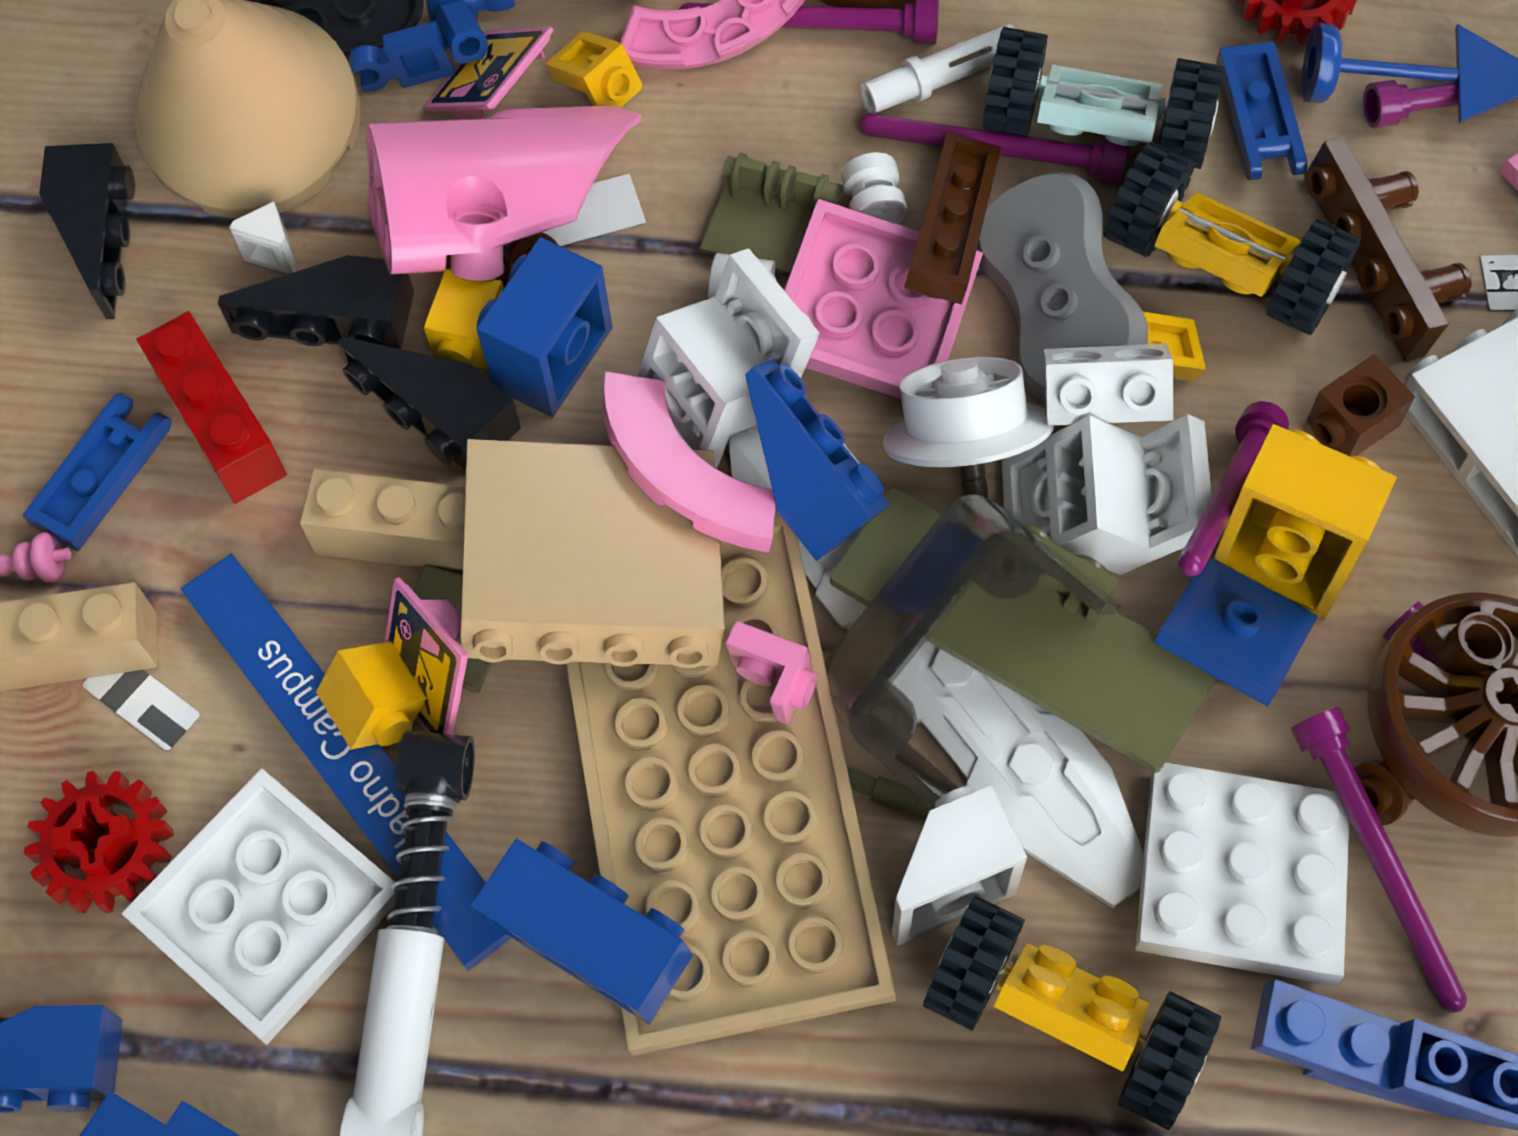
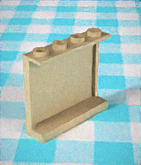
[460,439,725,669]

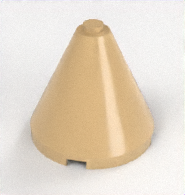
[134,0,361,218]

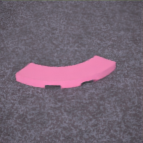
[620,0,805,70]
[602,372,776,553]

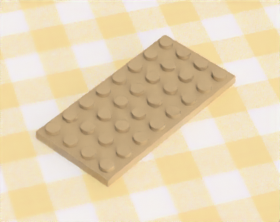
[566,514,897,1056]

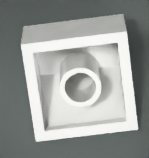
[892,785,1027,946]

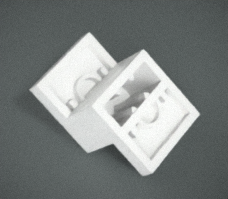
[637,248,820,469]
[1002,414,1212,575]

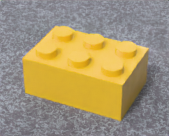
[1214,424,1397,620]

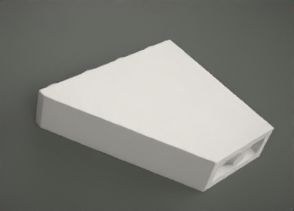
[1406,309,1518,557]

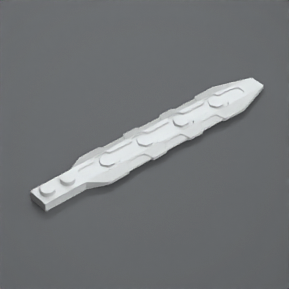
[727,425,1144,909]

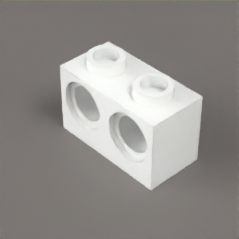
[1044,344,1173,425]

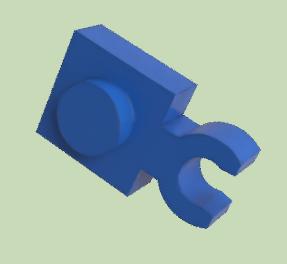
[350,21,455,92]

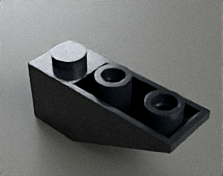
[39,143,135,319]
[218,255,414,349]
[337,337,521,471]

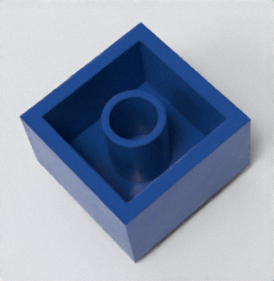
[476,237,613,418]

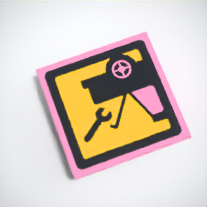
[423,26,554,119]
[384,578,468,735]

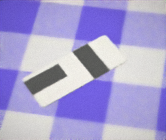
[83,670,200,751]

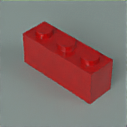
[136,311,287,504]

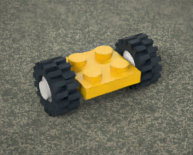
[1103,142,1361,335]
[923,895,1222,1131]

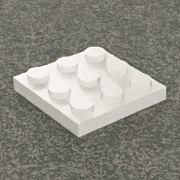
[1135,763,1349,986]
[121,768,398,1045]

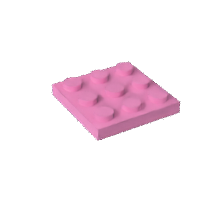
[784,199,983,399]

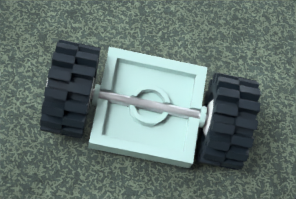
[983,27,1224,169]

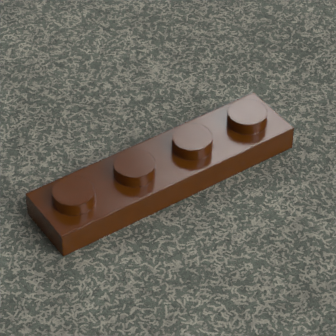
[904,132,1001,305]

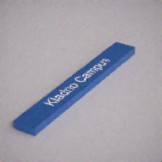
[180,553,511,971]

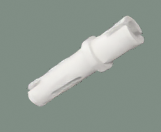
[859,24,1015,114]

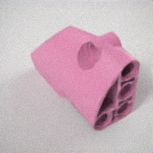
[367,105,641,281]

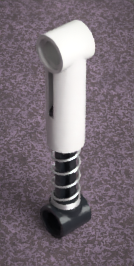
[340,731,475,1136]

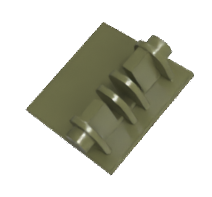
[700,153,843,275]

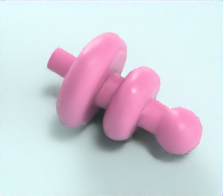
[0,532,72,583]

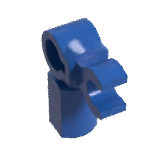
[426,0,515,64]

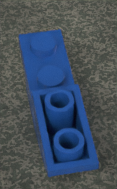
[1251,979,1518,1130]

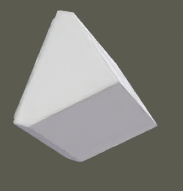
[229,201,298,274]

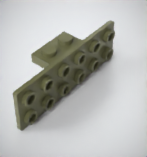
[830,488,1216,773]

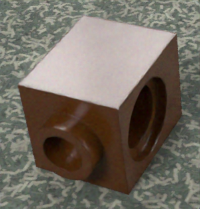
[1307,354,1415,456]

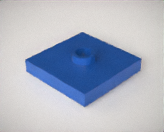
[1154,557,1318,707]

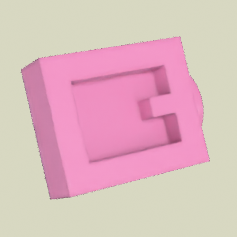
[725,621,818,724]

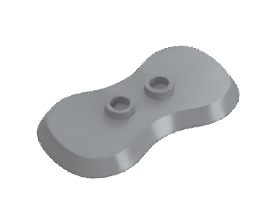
[977,172,1148,404]

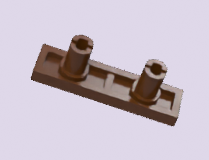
[1304,137,1472,361]

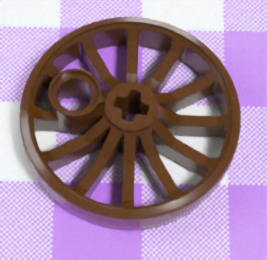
[1368,592,1518,837]

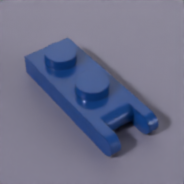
[1216,41,1307,181]
[23,393,171,552]

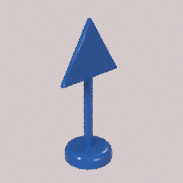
[1301,23,1518,123]

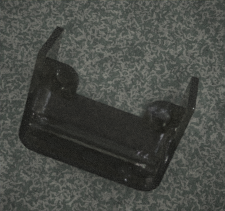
[824,495,1121,809]

